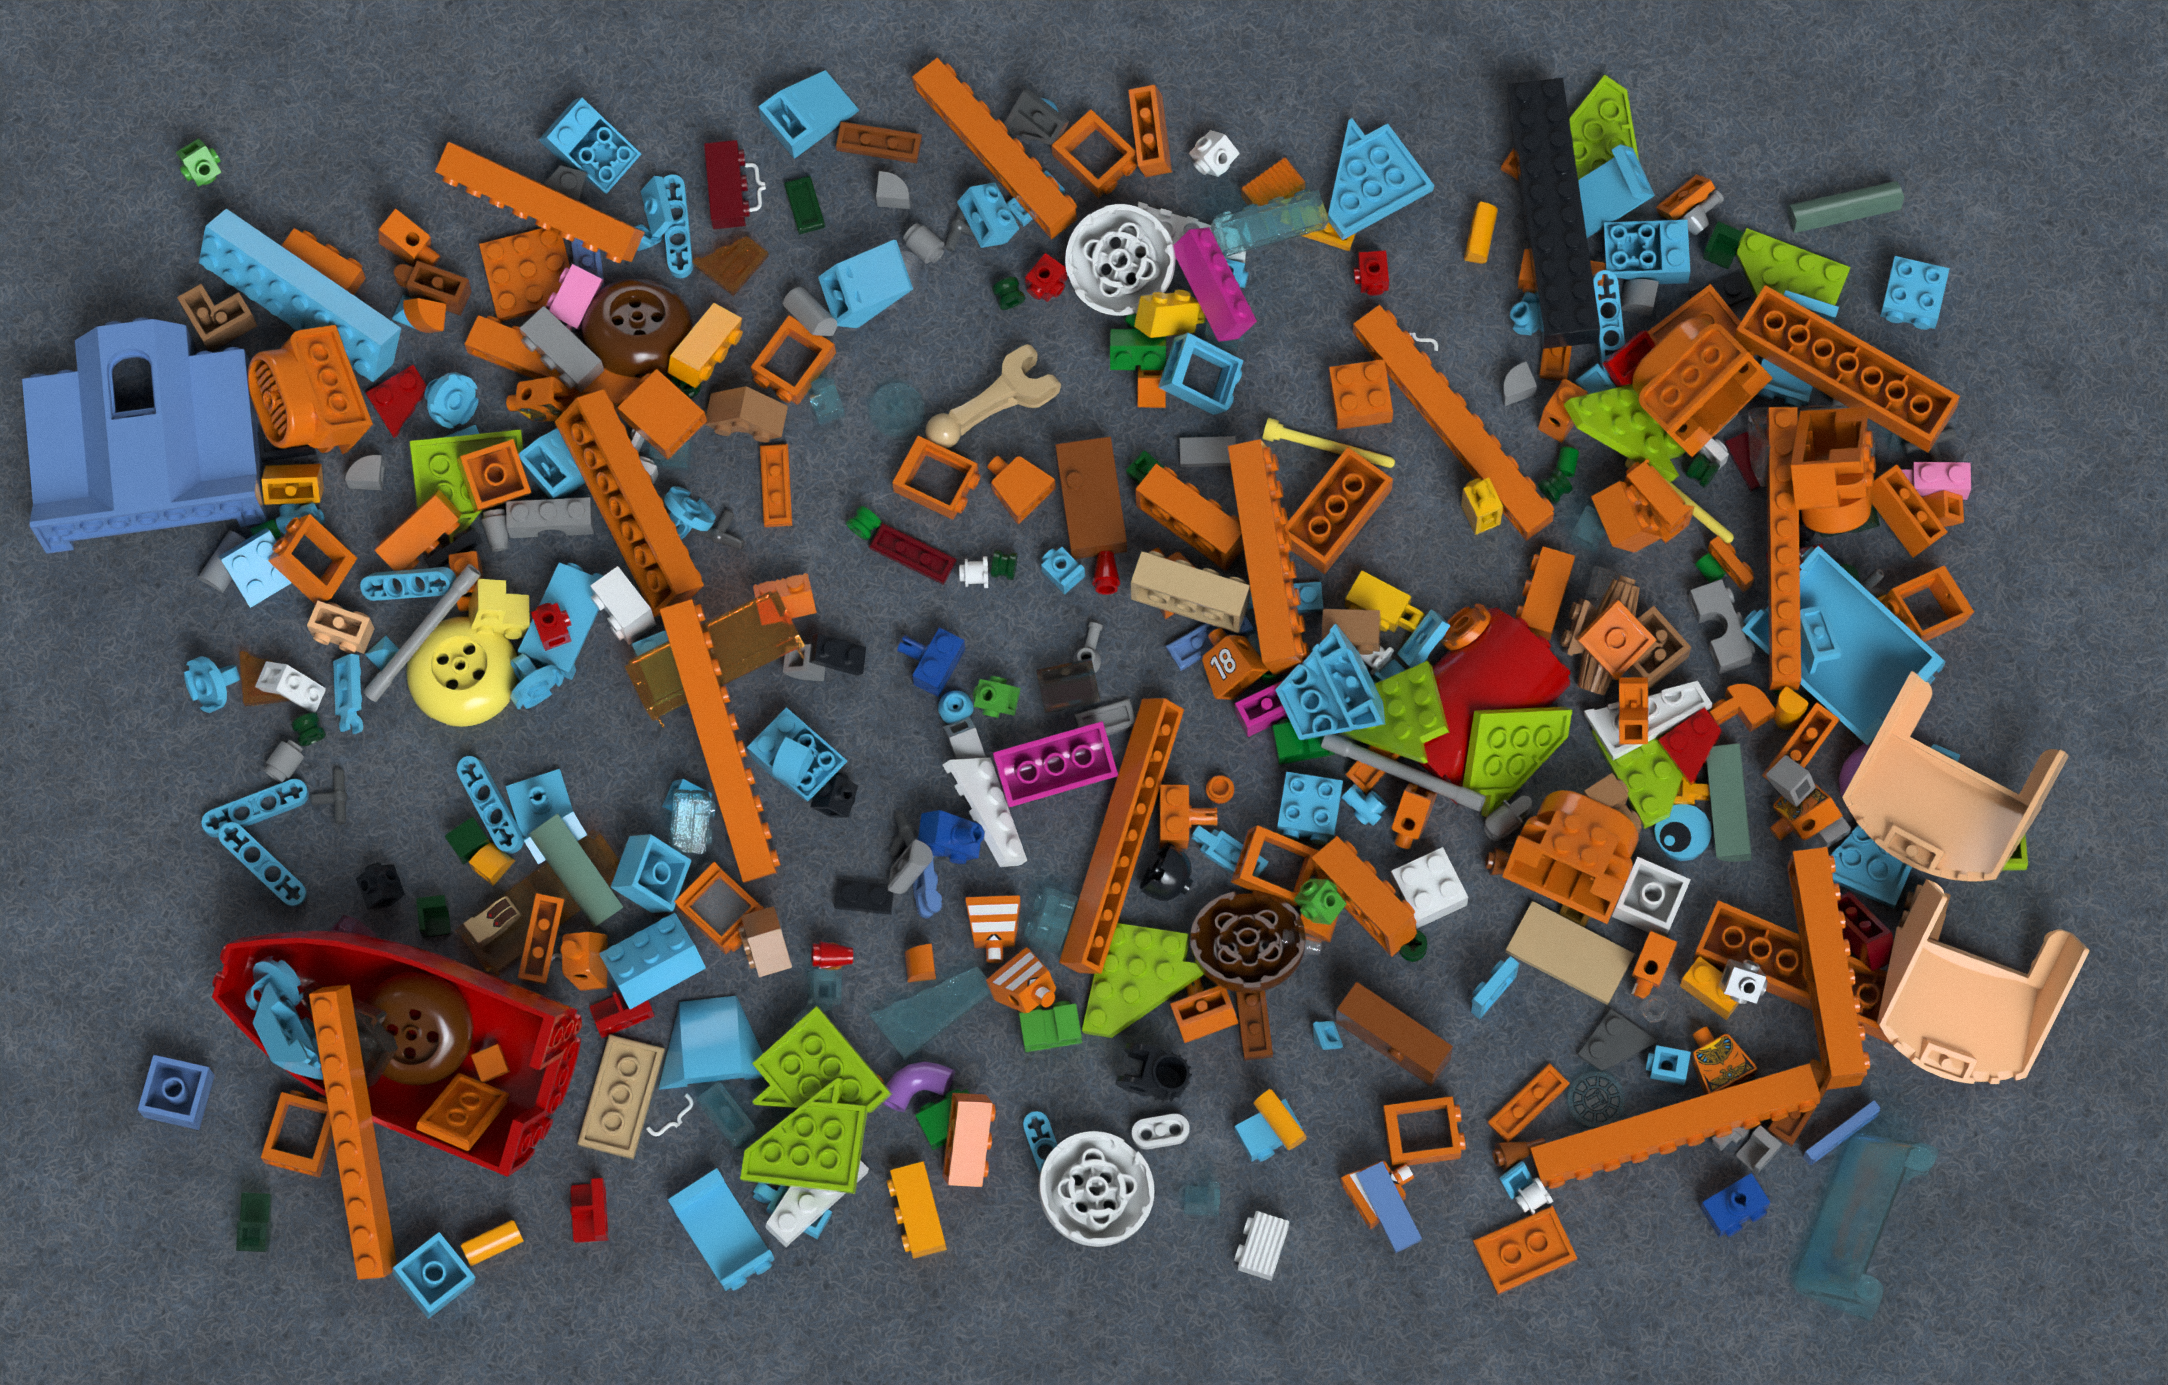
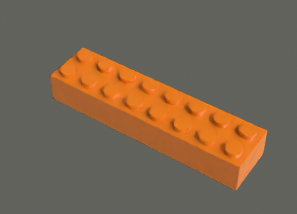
[1735,285,1960,453]
[555,389,704,617]
[1228,439,1310,675]
[1787,847,1870,1090]
[1693,900,1891,1044]

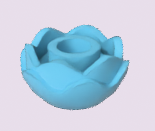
[938,690,974,724]

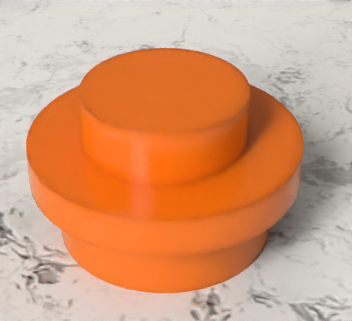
[1206,775,1234,804]

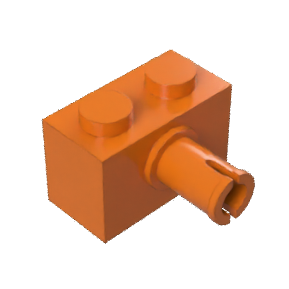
[1159,785,1217,849]
[1170,977,1238,1043]

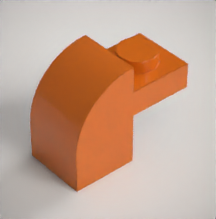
[1619,677,1649,744]
[1709,684,1776,732]

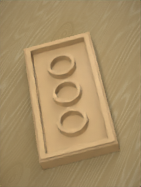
[1506,901,1635,1005]
[577,1035,665,1159]

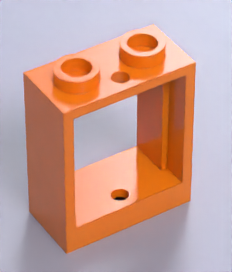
[1052,109,1137,198]
[751,315,836,405]
[892,436,981,520]
[268,514,357,605]
[1881,565,1974,642]
[1231,825,1319,907]
[261,1090,333,1178]
[1383,1096,1466,1168]

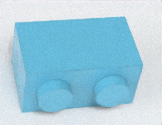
[1235,1099,1302,1162]

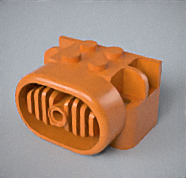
[1632,318,1773,457]
[248,325,373,454]
[1791,407,1876,534]
[1502,790,1639,924]

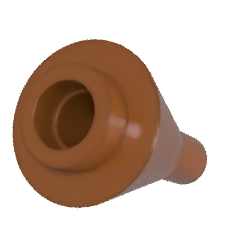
[1485,847,1511,875]
[1492,1138,1546,1170]

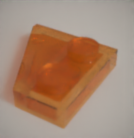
[692,236,769,297]
[239,651,298,707]

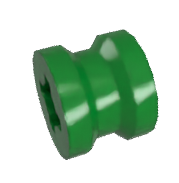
[846,506,881,541]

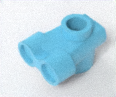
[1510,292,1540,335]
[276,502,325,534]
[1341,784,1388,826]

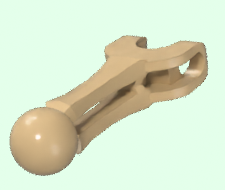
[925,344,1061,449]

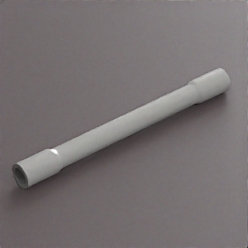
[363,564,481,702]
[1321,734,1486,812]

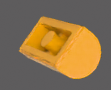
[1464,201,1498,264]
[1774,687,1809,730]
[1253,1089,1307,1150]
[461,1220,524,1266]

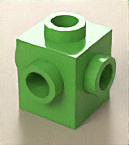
[176,138,221,187]
[973,676,1021,718]
[1294,878,1347,925]

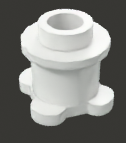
[959,556,988,588]
[1360,646,1394,675]
[1515,1177,1553,1214]

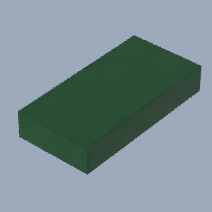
[784,176,825,235]

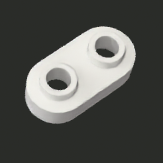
[1132,1114,1189,1149]

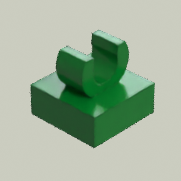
[1126,450,1164,484]

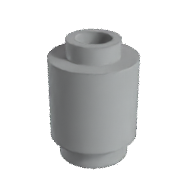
[903,223,944,264]
[264,740,304,783]

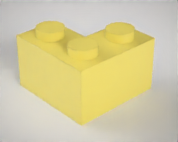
[468,579,530,639]

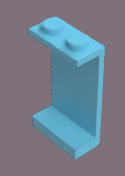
[1578,144,1655,238]
[1757,290,1839,408]
[518,562,603,680]
[668,1168,775,1291]

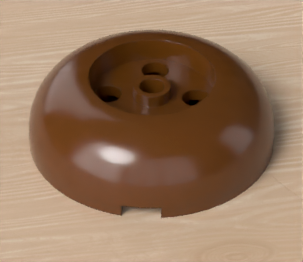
[581,278,693,377]
[1190,890,1306,993]
[358,972,474,1086]

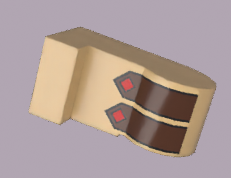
[463,896,521,949]

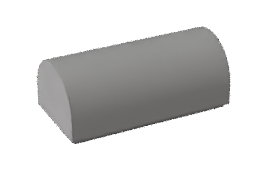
[782,287,837,336]
[198,530,246,593]
[887,839,933,894]

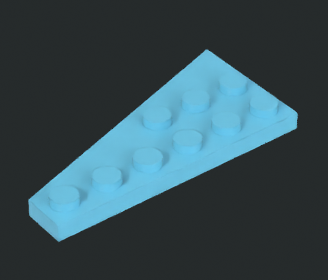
[1832,744,1960,909]

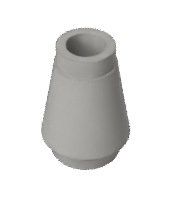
[481,509,508,552]

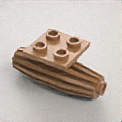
[1560,575,1640,695]

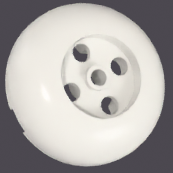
[1065,204,1176,316]
[1038,1131,1154,1247]

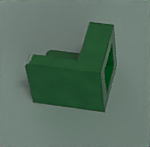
[1703,221,1744,269]
[445,817,490,865]
[416,895,451,938]

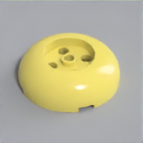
[406,617,519,727]

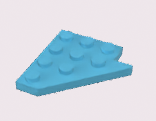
[1327,118,1434,240]

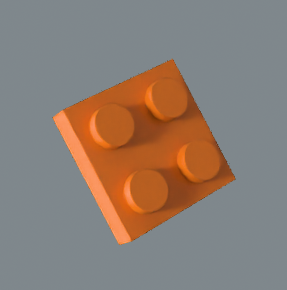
[1576,599,1657,680]

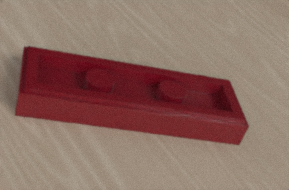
[869,523,957,585]

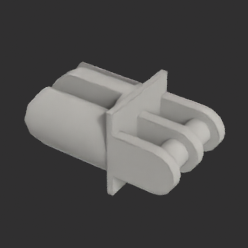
[1484,796,1532,841]

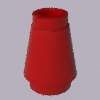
[1092,551,1120,595]
[811,941,853,969]

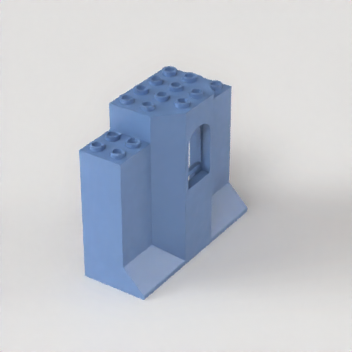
[22,317,268,554]

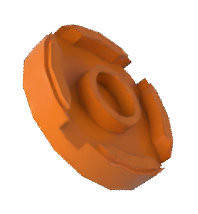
[1440,604,1491,651]

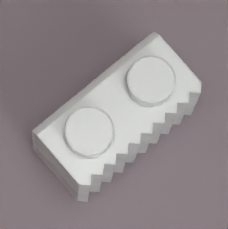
[1234,1211,1289,1281]

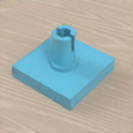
[506,769,573,838]

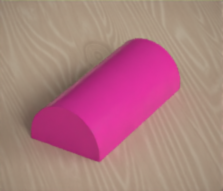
[993,721,1118,807]

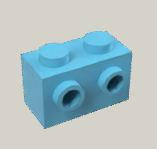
[957,183,1019,248]

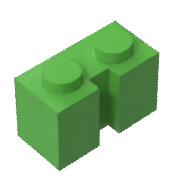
[1019,1001,1082,1052]

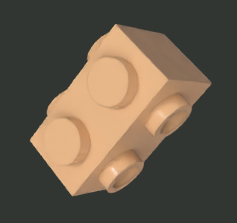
[307,601,375,654]

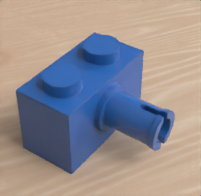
[897,628,966,697]
[918,810,984,864]
[1700,1173,1770,1237]

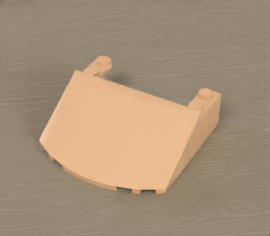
[1842,671,2069,881]
[1877,879,2089,1084]

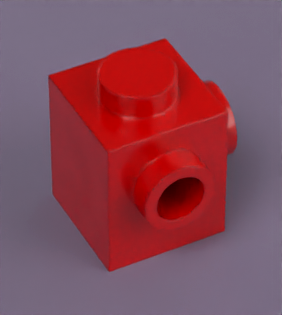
[1354,250,1389,296]
[1025,253,1068,302]
[531,603,572,651]

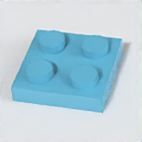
[1471,956,1519,1019]

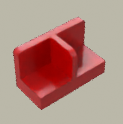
[590,991,655,1038]
[570,1178,609,1243]

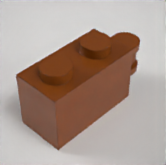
[394,261,471,316]

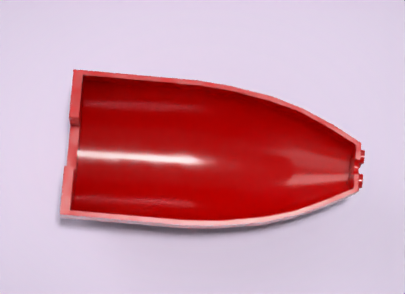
[212,930,582,1177]

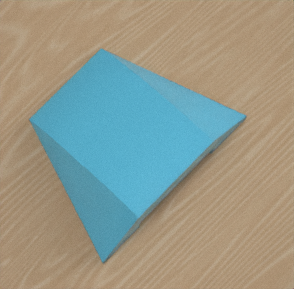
[1276,624,1385,740]
[253,982,323,1080]
[659,996,764,1090]

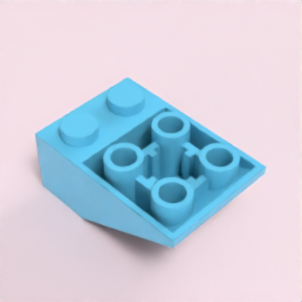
[758,70,859,159]
[539,98,641,194]
[1604,220,1690,284]
[818,240,913,328]
[519,428,585,499]
[747,707,847,802]

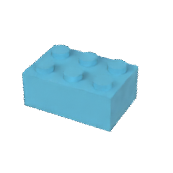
[599,913,706,1009]

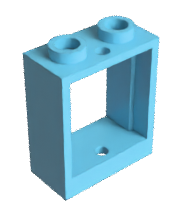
[1158,333,1243,415]

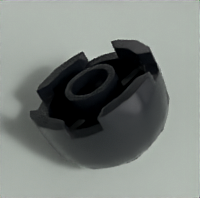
[1139,842,1193,901]

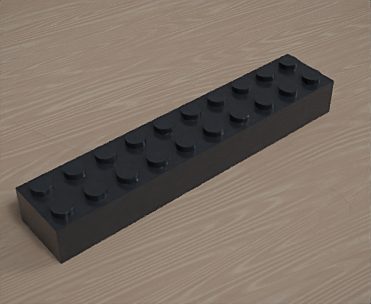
[1507,78,1600,349]

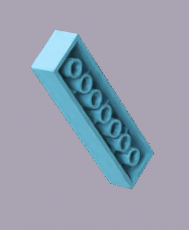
[199,209,401,382]

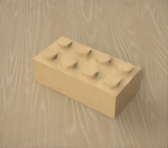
[1131,551,1250,634]

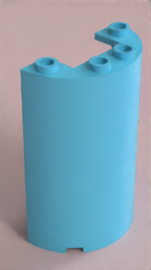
[1742,546,1945,745]

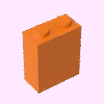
[617,369,707,460]

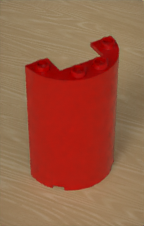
[1417,607,1571,804]

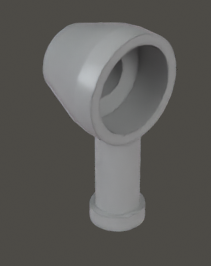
[1680,190,1724,235]
[1073,622,1103,676]

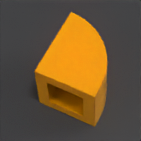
[469,843,515,886]

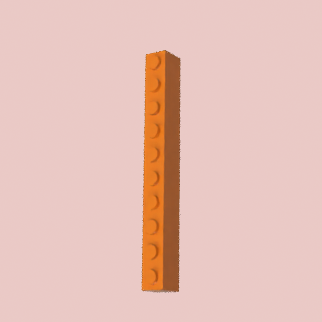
[1353,305,1554,541]
[1766,407,1801,690]
[659,599,781,883]
[1059,698,1184,974]
[309,984,397,1280]
[1530,1063,1821,1189]

